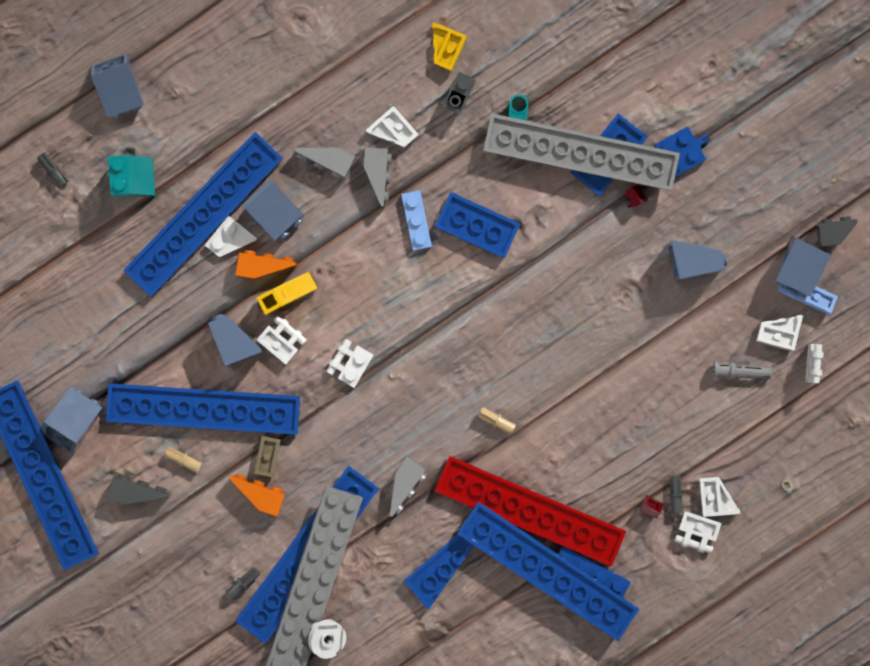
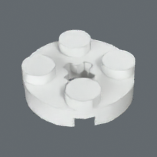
[308,619,346,659]

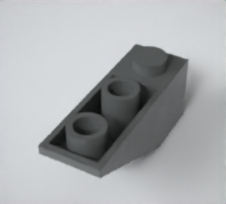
[106,474,171,505]

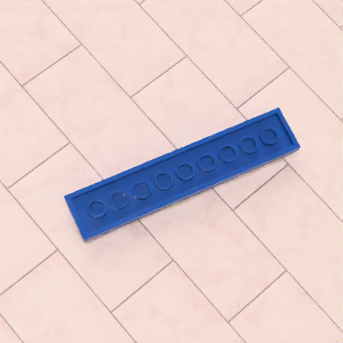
[123,132,283,297]
[0,380,100,570]
[106,383,301,435]
[235,466,379,644]
[457,501,639,641]

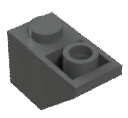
[442,72,476,115]
[816,216,858,248]

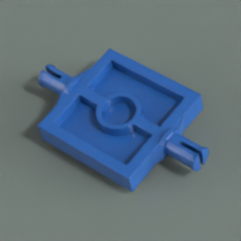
[654,126,710,177]

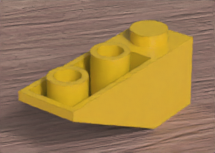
[257,272,318,315]

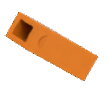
[235,250,297,279]
[229,473,286,517]

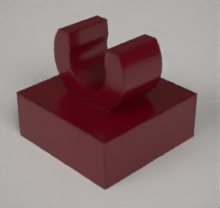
[622,184,648,208]
[640,495,663,521]

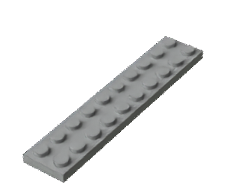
[483,113,680,191]
[265,486,363,666]

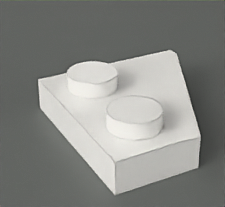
[366,106,419,148]
[205,216,257,257]
[756,315,803,352]
[699,477,740,517]

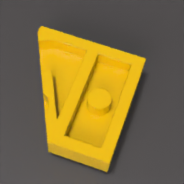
[432,22,468,72]

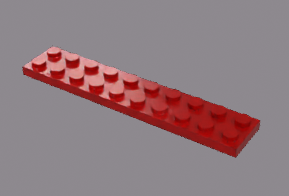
[435,456,626,567]

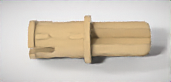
[478,407,516,435]
[164,447,203,473]

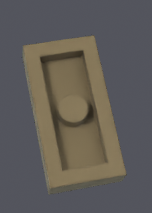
[254,436,281,477]

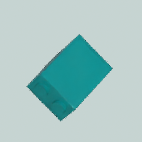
[108,155,156,199]

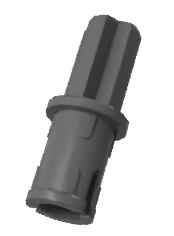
[37,152,69,189]
[669,475,684,514]
[225,567,260,600]

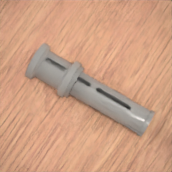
[712,361,772,379]

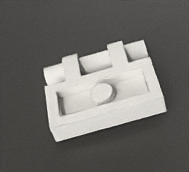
[257,315,307,365]
[326,339,374,388]
[805,344,824,383]
[674,511,722,554]

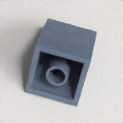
[91,53,144,118]
[242,179,304,242]
[774,236,831,298]
[668,241,727,281]
[208,314,264,366]
[42,387,102,455]

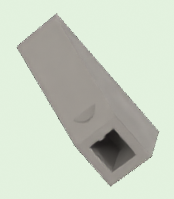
[364,147,392,208]
[294,148,356,179]
[390,456,426,517]

